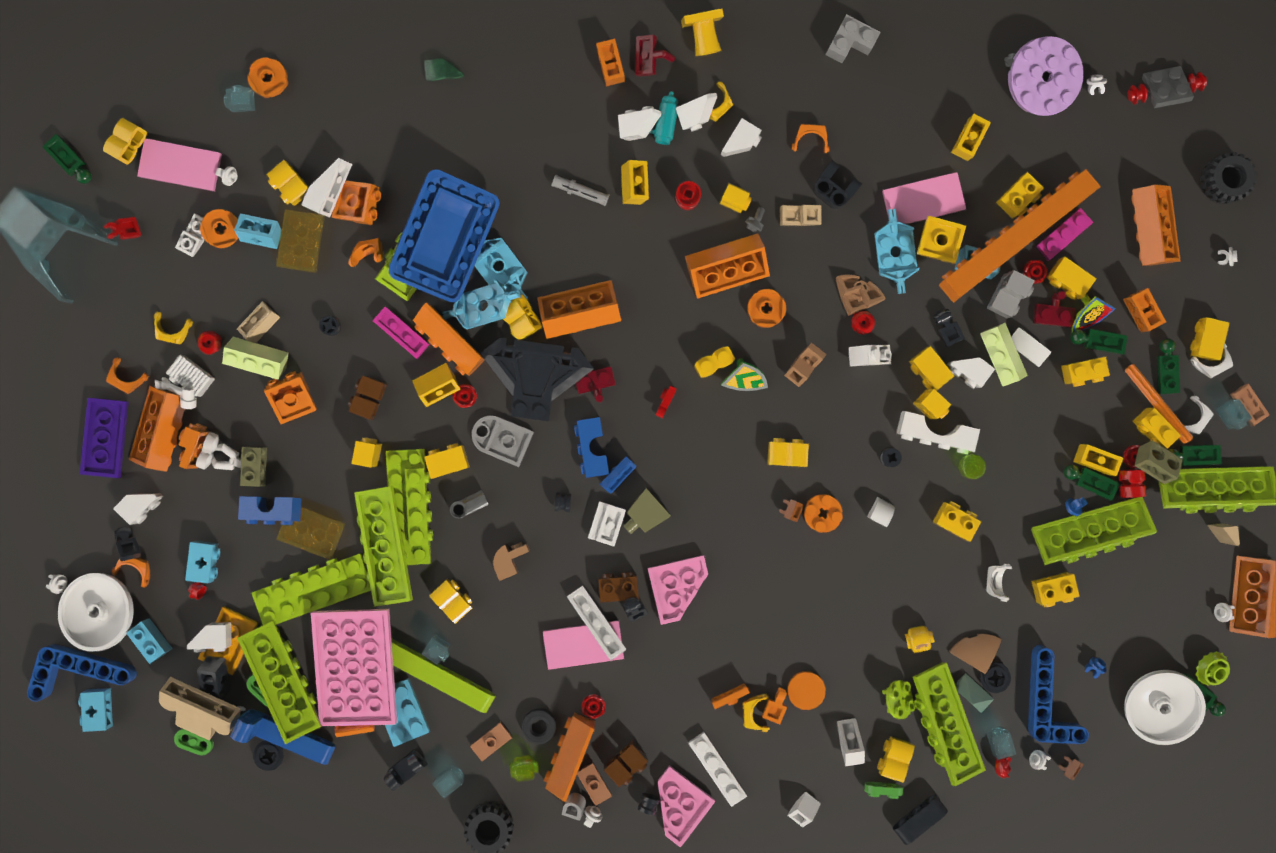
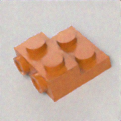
[332,181,381,225]
[264,371,317,424]
[179,423,210,469]

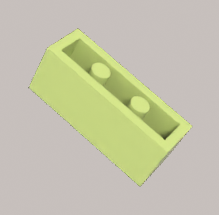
[980,323,1028,386]
[222,337,288,379]

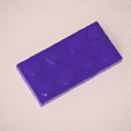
[80,398,129,478]

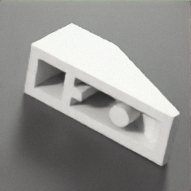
[302,158,352,217]

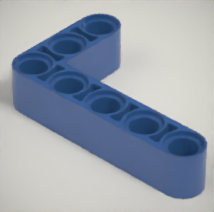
[27,644,137,702]
[1028,645,1089,744]
[230,709,336,765]

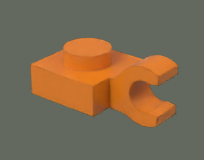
[762,687,787,725]

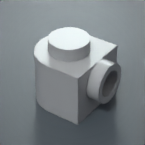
[562,793,586,821]

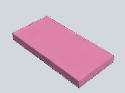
[137,138,222,192]
[882,172,966,224]
[543,620,624,670]

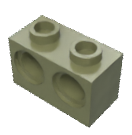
[1135,440,1182,484]
[240,447,267,487]

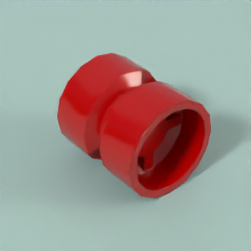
[675,181,701,210]
[1119,469,1146,498]

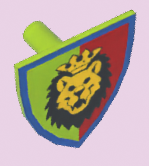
[1072,294,1116,332]

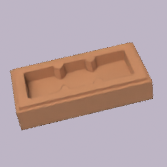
[1230,383,1270,426]
[470,722,513,761]
[577,762,612,806]

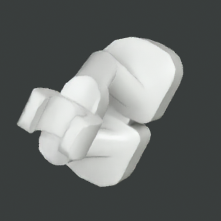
[196,432,241,470]

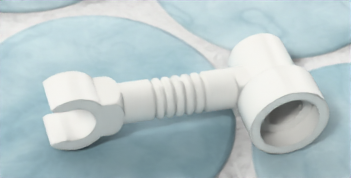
[155,377,197,409]

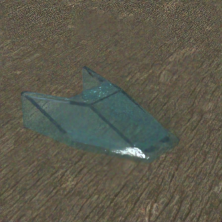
[0,187,118,304]

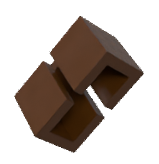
[348,375,387,420]
[604,740,648,787]

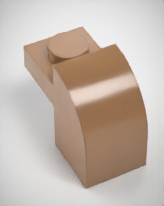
[784,343,827,387]
[493,542,530,581]

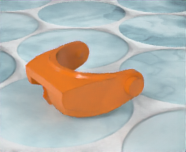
[792,124,829,153]
[348,238,384,267]
[106,357,149,394]
[111,558,150,587]

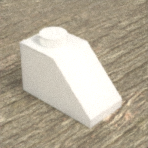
[676,93,717,132]
[721,118,762,157]
[837,718,865,766]

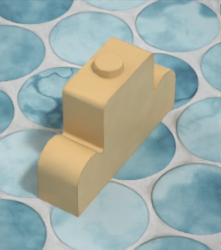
[159,677,241,740]

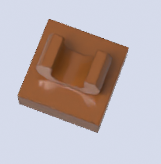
[779,499,804,522]
[1058,756,1084,780]

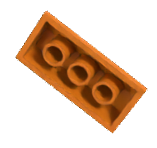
[1131,185,1181,266]
[685,233,770,299]
[537,280,621,339]
[413,303,485,376]
[129,386,186,472]
[1229,556,1276,638]
[544,713,595,802]

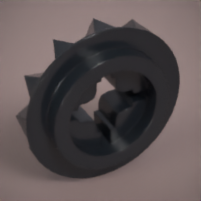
[980,662,1011,693]
[253,740,285,771]

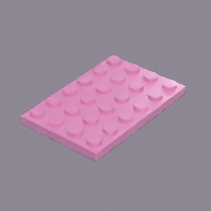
[311,609,397,726]

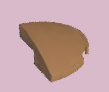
[836,275,886,316]
[949,634,1002,674]

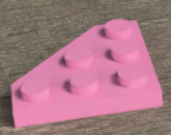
[648,555,708,625]
[658,765,715,847]

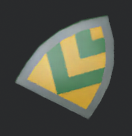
[721,358,768,391]

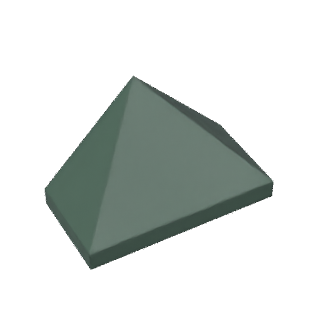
[955,673,994,713]

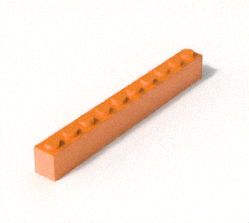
[939,169,1101,303]

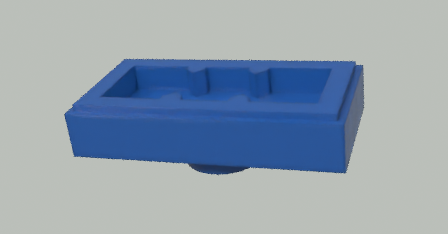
[600,457,636,494]

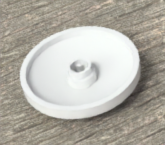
[58,573,133,651]
[1124,670,1206,745]

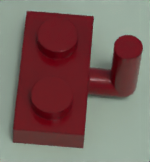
[635,35,675,77]
[1033,291,1075,328]
[576,367,616,403]

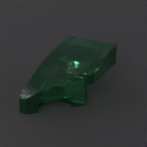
[424,58,464,81]

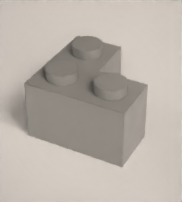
[825,14,880,63]
[987,270,1035,318]

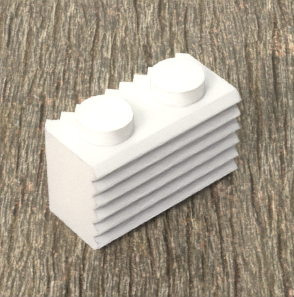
[166,355,215,397]

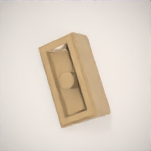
[237,301,280,343]
[1208,523,1240,546]

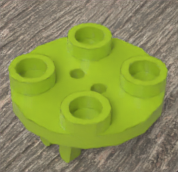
[882,680,916,719]

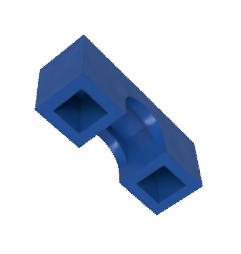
[574,417,609,478]
[238,496,302,525]

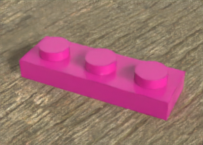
[1036,208,1093,261]
[373,307,430,359]

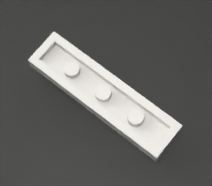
[567,586,626,661]
[688,732,747,807]

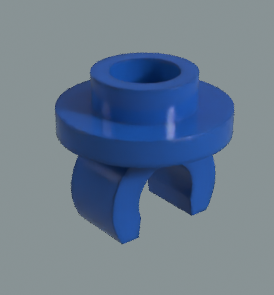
[1065,497,1087,516]
[1085,657,1107,678]

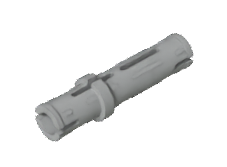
[552,175,609,206]

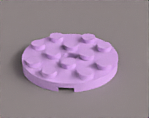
[1008,37,1083,116]

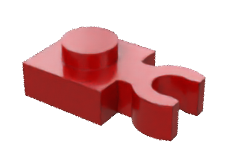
[103,217,142,240]
[656,386,677,418]

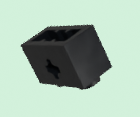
[197,656,230,700]

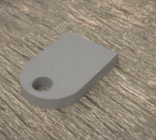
[472,416,534,467]

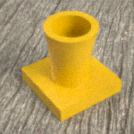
[681,9,724,56]
[917,216,966,264]

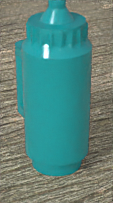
[649,91,678,145]

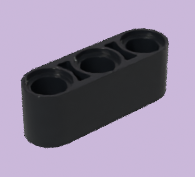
[893,794,948,845]

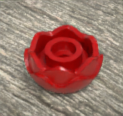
[1023,260,1048,284]
[851,311,875,335]
[197,330,222,355]
[453,384,477,408]
[1123,445,1140,469]
[582,694,605,719]
[995,754,1011,779]

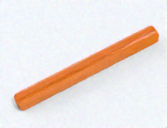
[1125,364,1193,444]

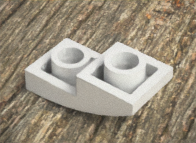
[175,214,204,257]
[1011,328,1051,367]

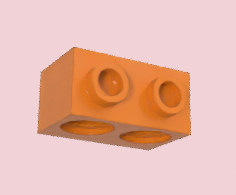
[596,39,625,86]
[1123,288,1166,333]

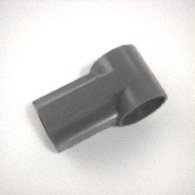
[450,490,489,519]

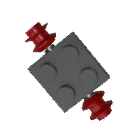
[1127,66,1207,108]

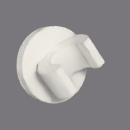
[1087,75,1107,95]
[215,166,237,186]
[1218,247,1238,266]
[46,574,67,594]
[1214,603,1235,622]
[1029,750,1051,770]
[584,806,603,828]

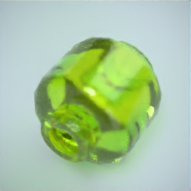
[958,454,986,479]
[510,755,539,782]

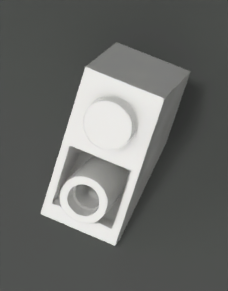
[618,106,661,141]
[849,345,892,366]
[946,358,995,389]
[113,493,163,525]
[187,622,232,652]

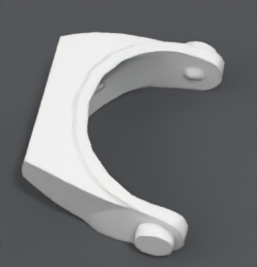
[1191,344,1233,378]
[1185,395,1214,434]
[986,564,1012,602]

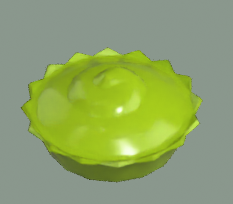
[1195,651,1230,686]

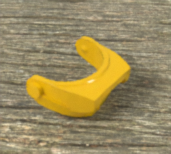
[709,82,733,122]
[154,311,193,345]
[743,694,770,732]

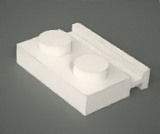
[588,501,626,546]

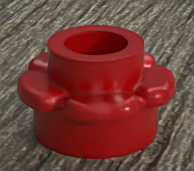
[188,582,207,600]

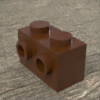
[598,572,639,603]

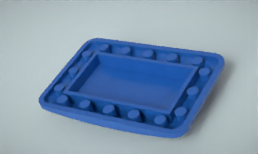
[388,169,500,302]

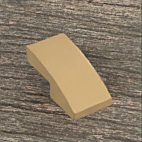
[780,205,821,226]

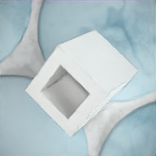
[867,497,895,527]
[787,792,821,827]

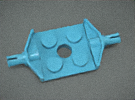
[874,209,919,294]
[475,238,528,299]
[443,280,521,329]

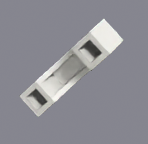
[896,411,980,455]

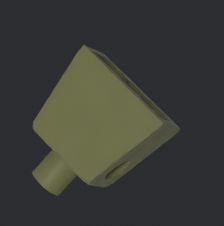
[623,488,671,534]

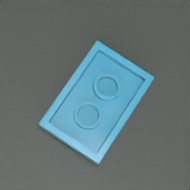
[385,678,430,747]

